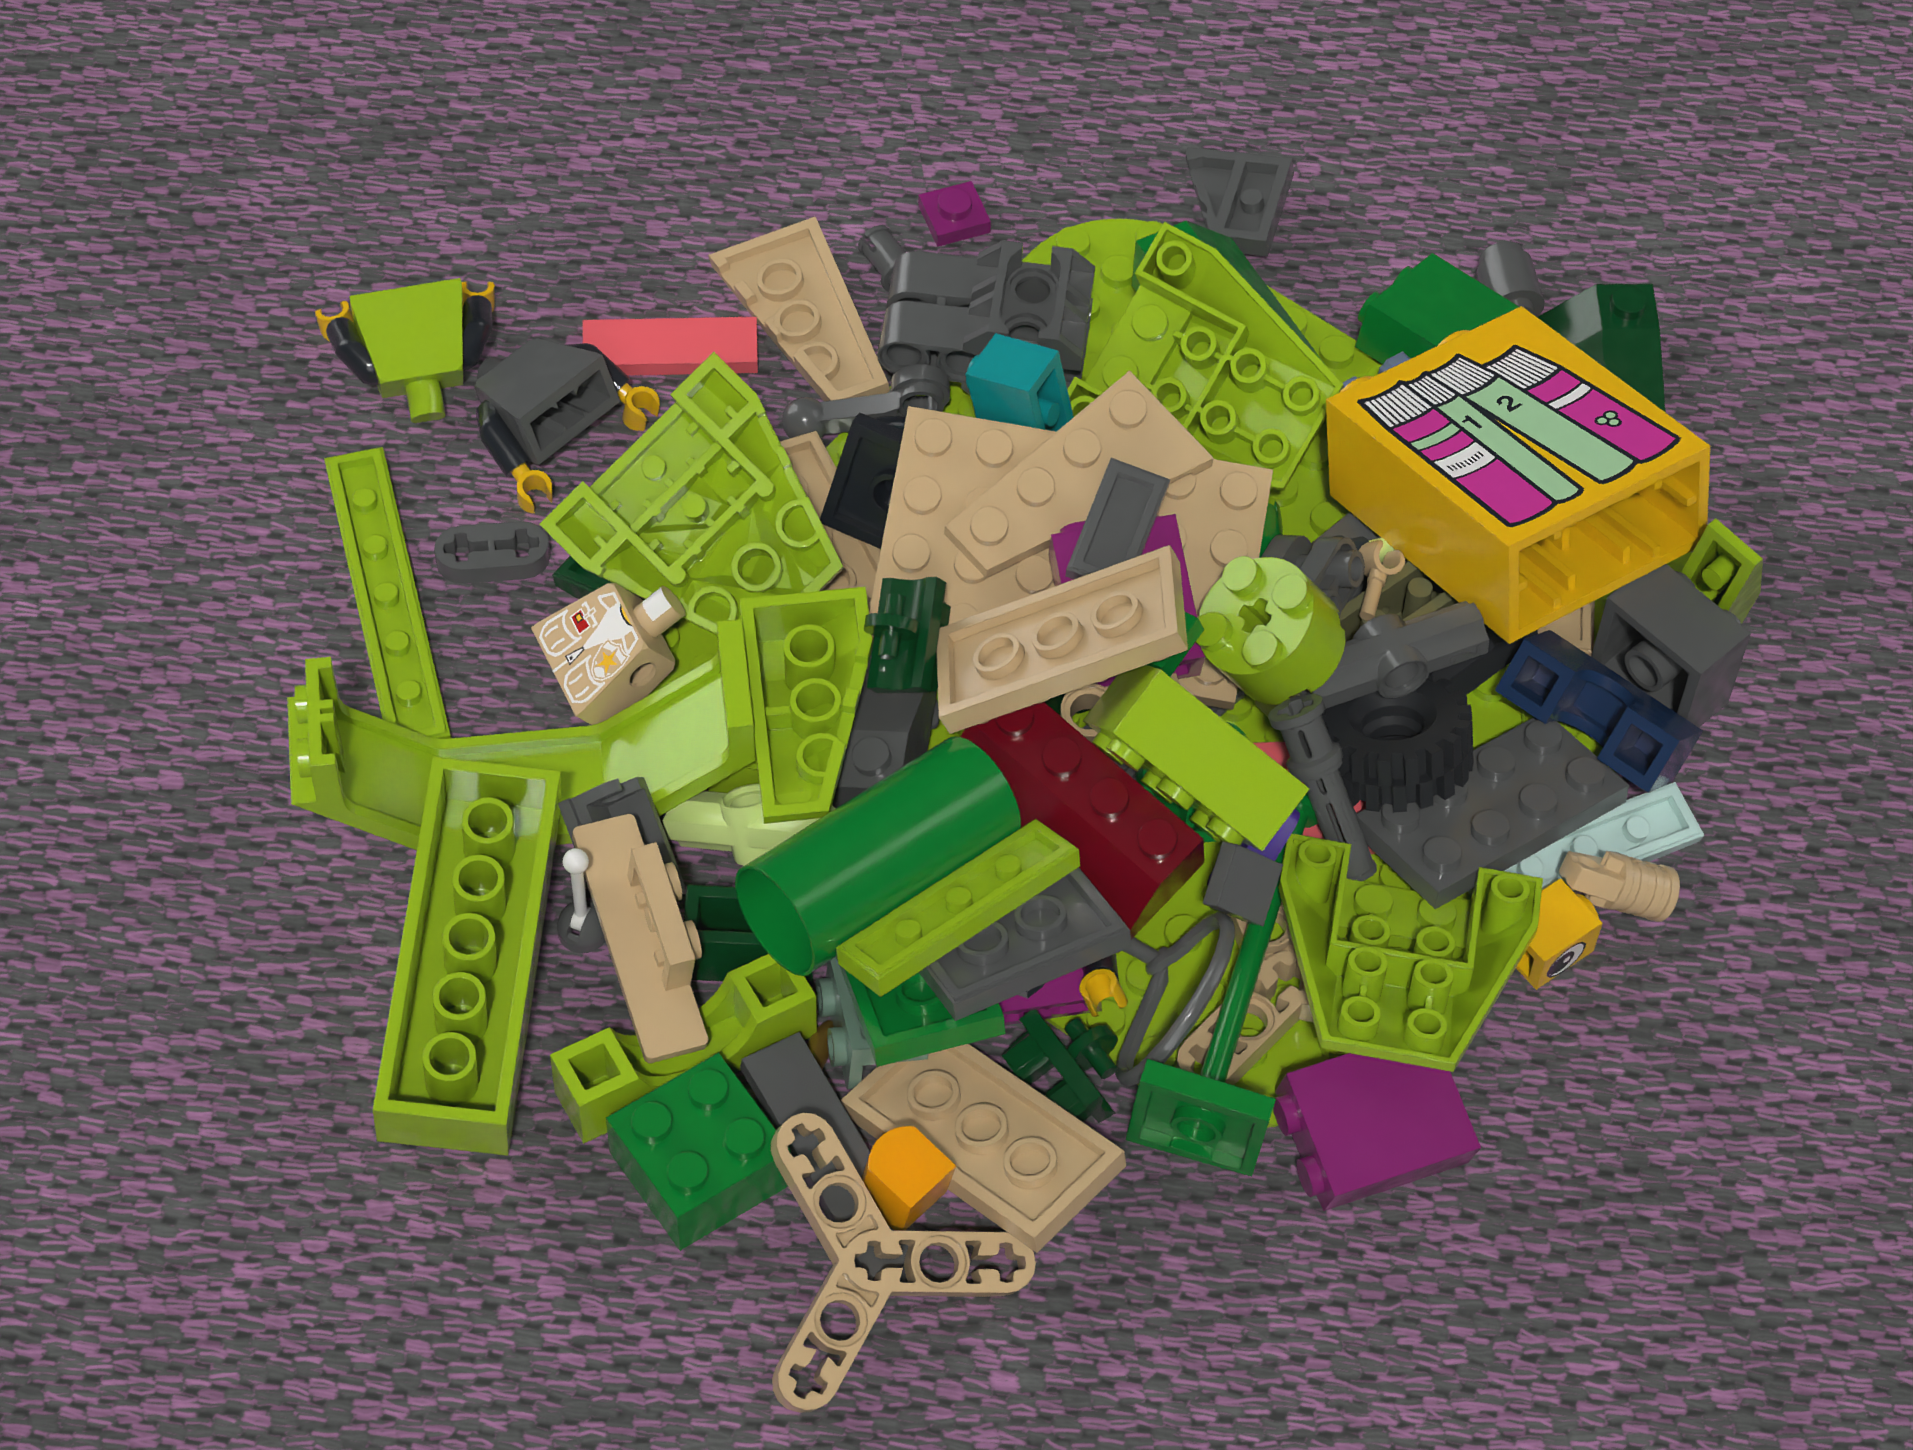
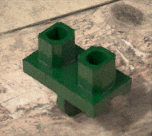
[864,577,951,693]
[1001,1009,1118,1123]

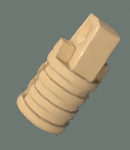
[1559,851,1680,922]

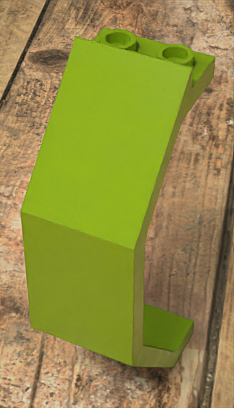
[287,619,756,850]

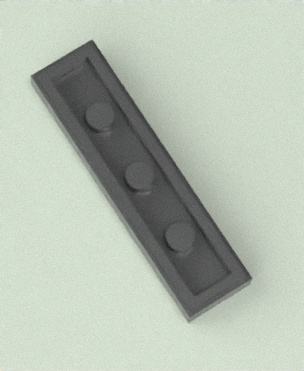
[740,1032,929,1281]

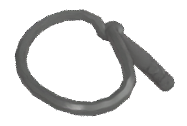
[1115,912,1235,1087]

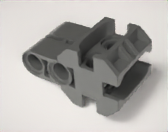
[877,240,1095,395]

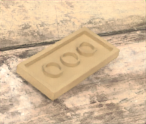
[937,545,1188,734]
[841,1044,1126,1253]

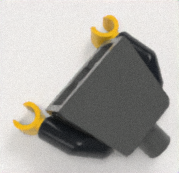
[475,338,660,513]

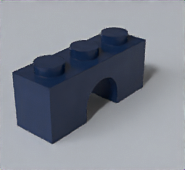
[1495,630,1703,793]

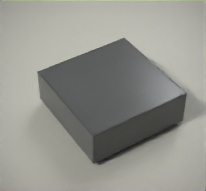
[1203,842,1283,926]

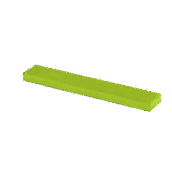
[324,447,451,739]

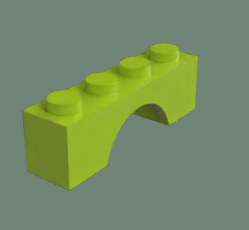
[550,954,817,1144]

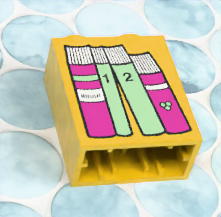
[1326,306,1710,644]

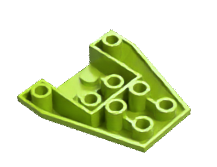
[1067,222,1344,491]
[1279,834,1543,1072]

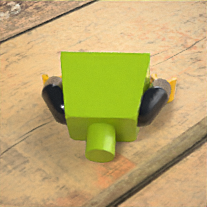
[315,278,495,423]

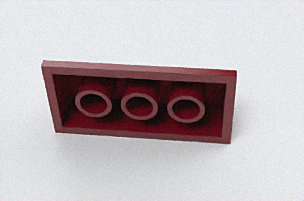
[960,702,1205,953]

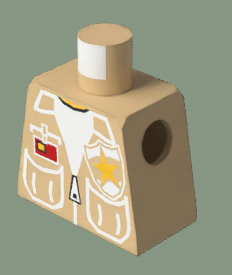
[531,583,685,725]

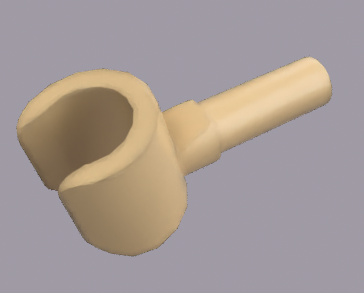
[1359,540,1405,621]

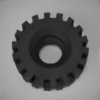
[1322,673,1474,813]

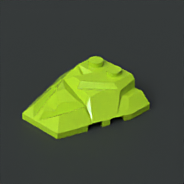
[539,352,844,635]

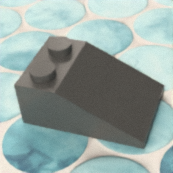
[832,651,937,808]

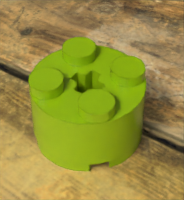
[1196,556,1346,705]

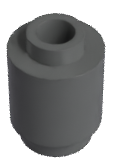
[1476,241,1545,317]

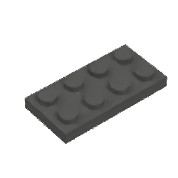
[1357,717,1629,909]

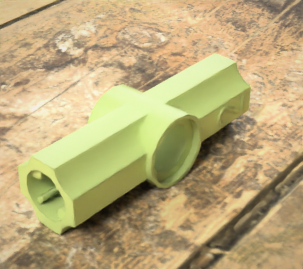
[662,784,836,866]

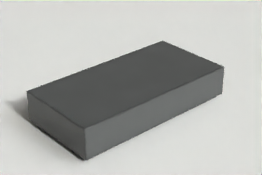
[1065,458,1170,579]

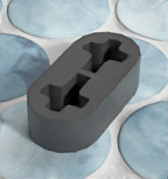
[434,521,550,584]

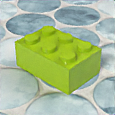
[1083,665,1310,851]

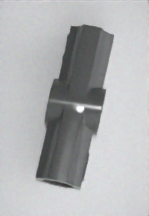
[1299,601,1489,709]

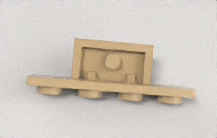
[572,814,708,1063]

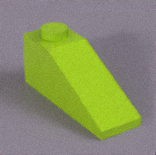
[1681,518,1763,623]

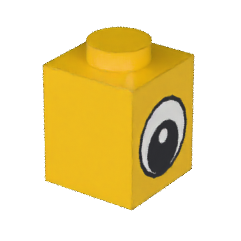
[1516,878,1603,990]

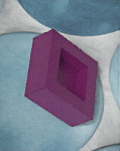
[918,181,991,247]

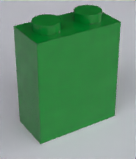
[1355,253,1545,364]

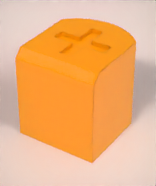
[861,1126,956,1231]

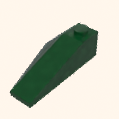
[1537,284,1666,412]

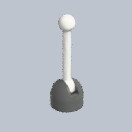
[557,848,606,953]

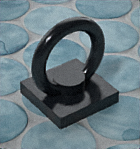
[820,412,906,549]

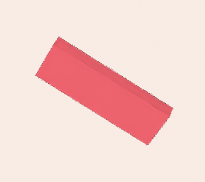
[582,317,758,376]

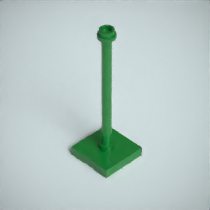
[1126,793,1318,1177]

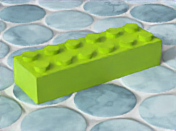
[373,756,562,1156]

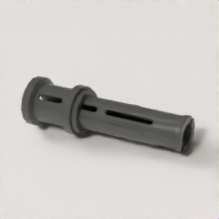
[1268,694,1377,881]

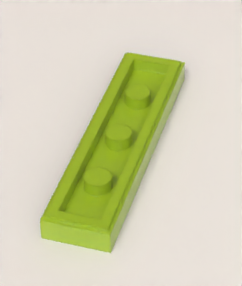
[836,819,1080,997]

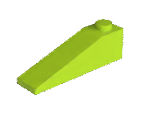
[739,586,873,824]

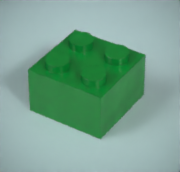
[606,1052,791,1251]

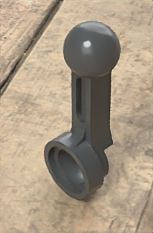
[782,364,950,438]

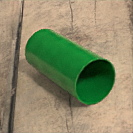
[735,736,1021,976]

